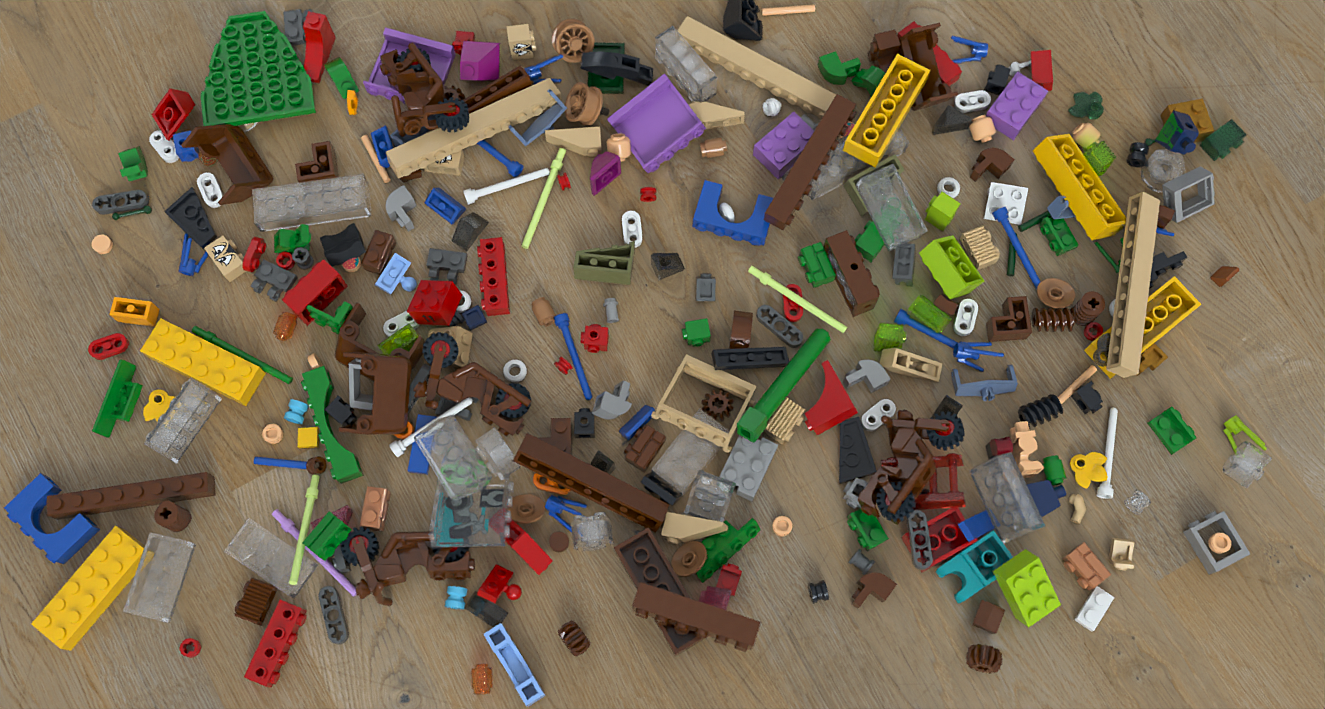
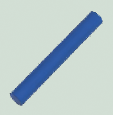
[254,457,307,469]

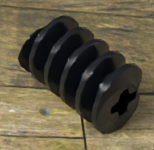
[1018,394,1063,429]

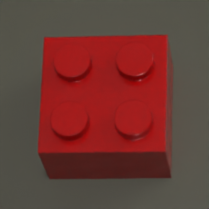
[407,280,463,326]

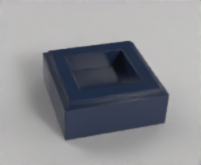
[461,305,487,331]

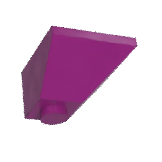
[460,41,500,81]
[590,151,621,196]

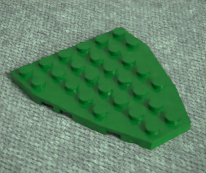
[200,11,316,126]

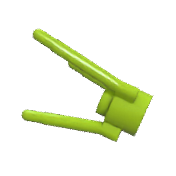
[1223,415,1267,457]

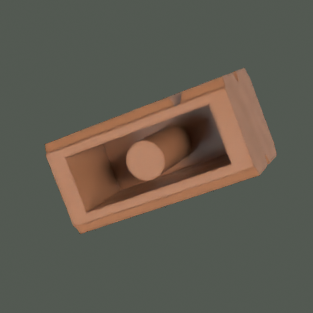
[360,486,391,532]
[1062,542,1111,591]

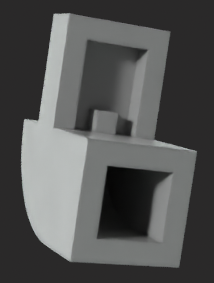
[386,185,417,232]
[843,360,891,393]
[592,381,632,420]

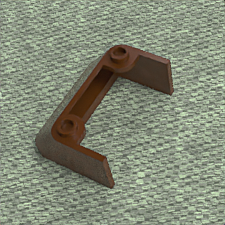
[898,23,958,111]
[181,124,273,205]
[335,303,425,382]
[338,351,411,435]

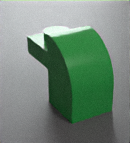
[817,51,861,85]
[323,57,359,99]
[851,66,886,97]
[118,146,148,182]
[274,224,311,254]

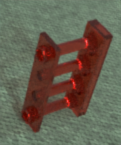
[881,453,966,510]

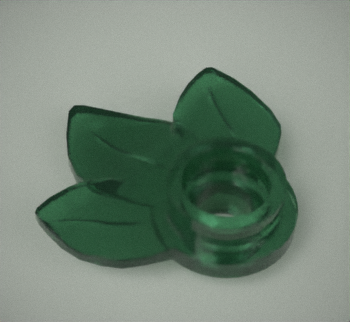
[1068,91,1104,120]

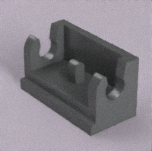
[893,243,916,287]

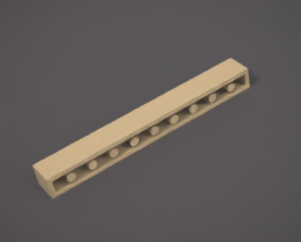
[676,16,836,120]
[386,78,561,179]
[1106,192,1160,378]

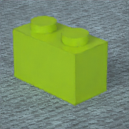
[925,192,961,232]

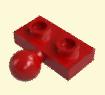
[477,564,522,603]

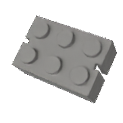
[717,435,778,502]

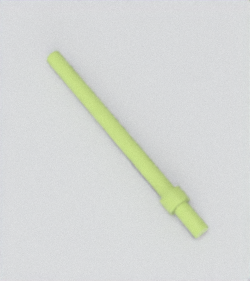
[521,148,566,249]
[748,266,847,333]
[289,475,320,585]

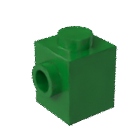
[682,318,711,347]

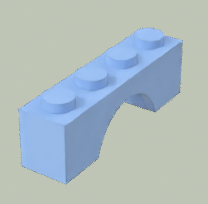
[483,623,546,707]

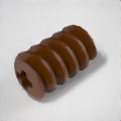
[1073,291,1105,326]
[1031,308,1075,332]
[154,501,192,532]

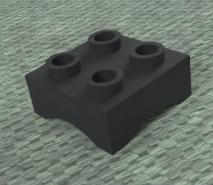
[320,223,366,267]

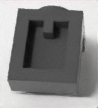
[696,273,716,301]
[331,545,351,573]

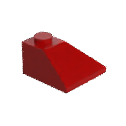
[151,88,196,141]

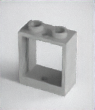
[1162,166,1215,223]
[349,358,373,410]
[1183,511,1250,574]

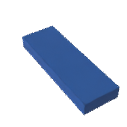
[408,414,437,475]
[958,509,999,542]

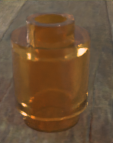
[273,312,297,341]
[471,664,492,695]

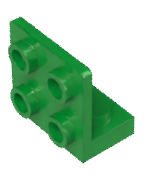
[306,301,353,335]

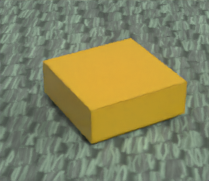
[297,427,319,449]

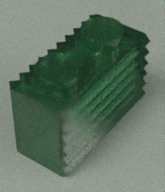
[1200,119,1247,161]

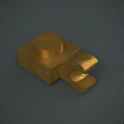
[1137,343,1168,376]

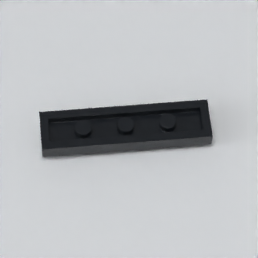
[711,347,789,370]

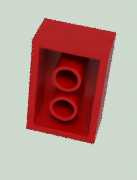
[282,259,348,326]
[901,505,978,572]

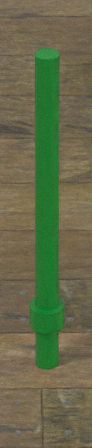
[191,326,293,384]

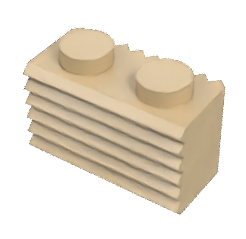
[960,225,1000,271]
[763,397,805,444]

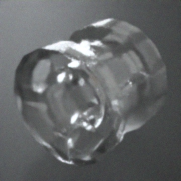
[1124,490,1151,515]

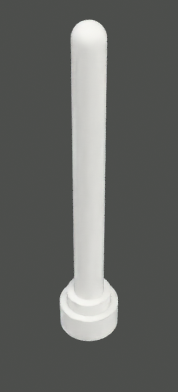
[463,168,550,205]
[389,397,473,457]
[1096,408,1118,499]

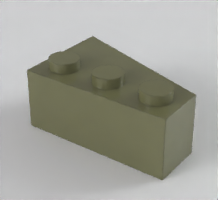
[843,154,904,217]
[573,241,635,285]

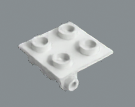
[984,182,1028,225]

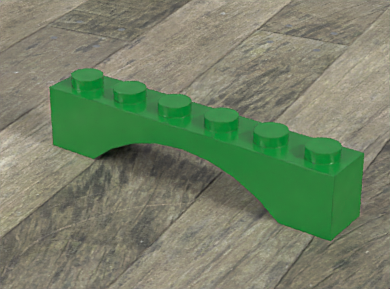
[301,366,364,484]

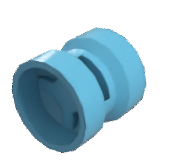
[284,399,309,424]
[444,586,468,610]

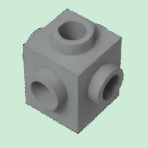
[843,478,868,509]

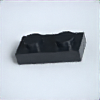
[641,473,681,505]

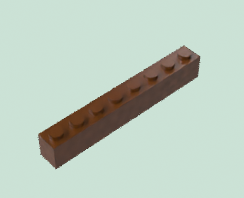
[764,94,857,231]
[513,433,669,533]
[47,472,216,520]

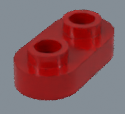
[242,237,266,272]
[782,284,803,322]
[88,333,129,360]

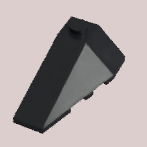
[723,0,763,41]

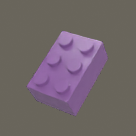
[986,72,1048,140]
[753,112,814,179]

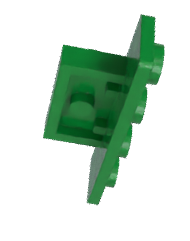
[92,359,143,438]
[695,518,761,583]

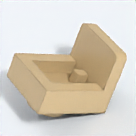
[1108,538,1135,571]

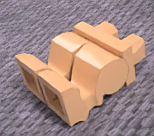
[1010,421,1044,479]

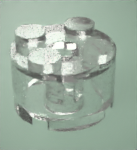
[1141,149,1185,192]
[1222,441,1272,488]
[571,512,614,551]

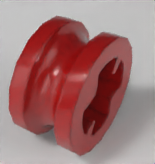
[557,172,571,191]
[640,187,657,202]
[276,252,295,271]
[1083,322,1103,341]
[554,356,573,375]
[180,638,201,658]

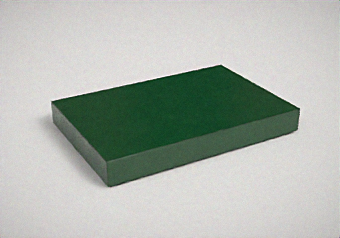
[588,43,625,94]

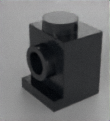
[984,65,1010,95]
[1071,381,1103,414]
[325,396,357,426]
[574,408,595,438]

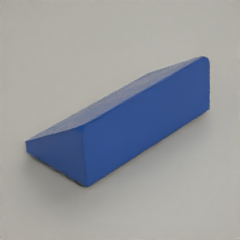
[370,125,393,168]
[424,188,466,224]
[619,405,655,441]

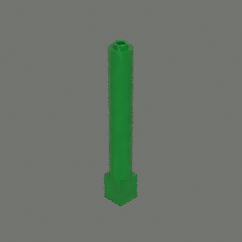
[737,329,831,443]

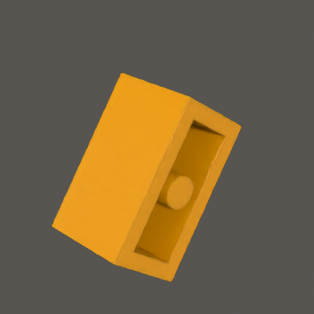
[109,297,160,327]

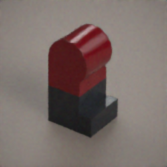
[986,437,1013,464]

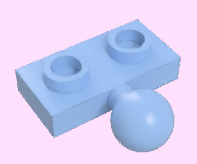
[375,253,417,295]

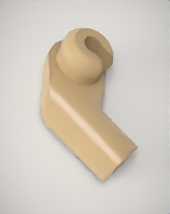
[1069,494,1086,524]

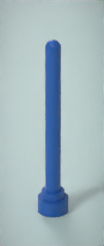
[477,140,524,178]
[992,206,1041,289]
[894,309,980,360]
[554,313,592,400]

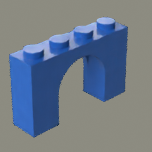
[693,180,774,246]
[4,473,100,564]

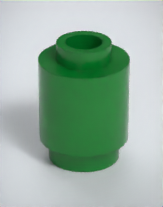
[1042,455,1067,486]

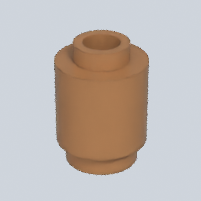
[700,137,727,158]
[531,297,556,327]

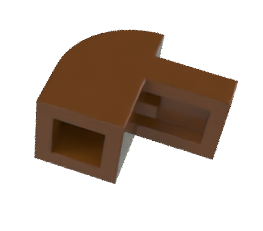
[970,148,1015,182]
[729,310,753,349]
[851,572,897,609]

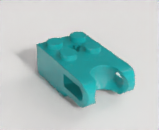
[935,530,1013,604]

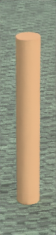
[762,5,815,16]
[361,135,391,183]
[1057,365,1097,405]

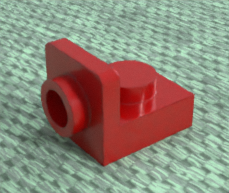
[452,31,475,55]
[715,563,742,597]

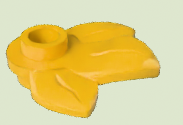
[143,389,184,427]
[1070,452,1108,489]

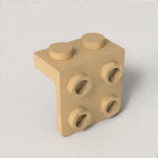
[424,326,473,369]

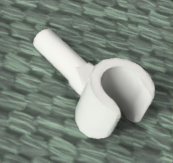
[1009,61,1031,76]

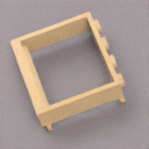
[651,354,757,452]

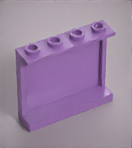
[363,28,456,104]
[607,74,706,173]

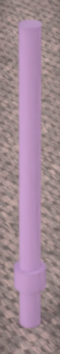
[272,509,356,597]

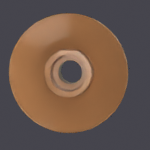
[1037,278,1075,308]
[506,494,545,524]
[671,541,707,577]

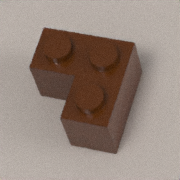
[868,29,901,73]
[295,141,339,190]
[986,296,1032,342]
[538,418,572,455]

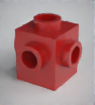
[580,324,609,353]

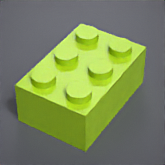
[919,235,984,299]
[993,549,1061,628]

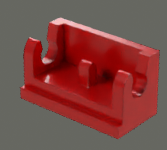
[1030,50,1053,91]

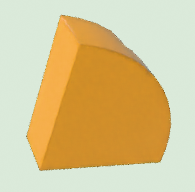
[347,90,358,115]

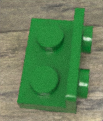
[1039,217,1079,256]
[1148,406,1196,455]
[847,509,889,551]

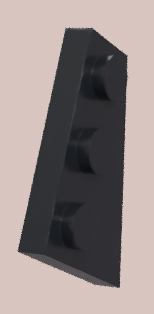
[164,187,217,250]
[839,416,877,484]

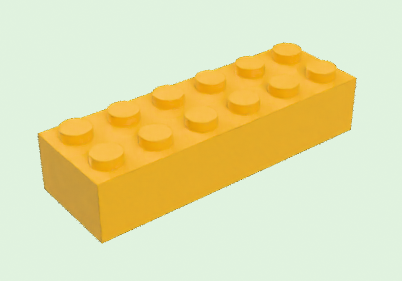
[843,54,930,168]
[1033,134,1126,241]
[1084,276,1201,379]
[140,318,266,406]
[31,526,154,651]

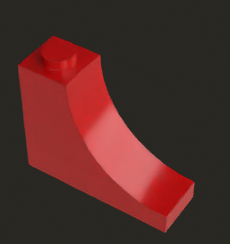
[303,11,336,84]
[804,360,858,435]
[489,510,553,575]

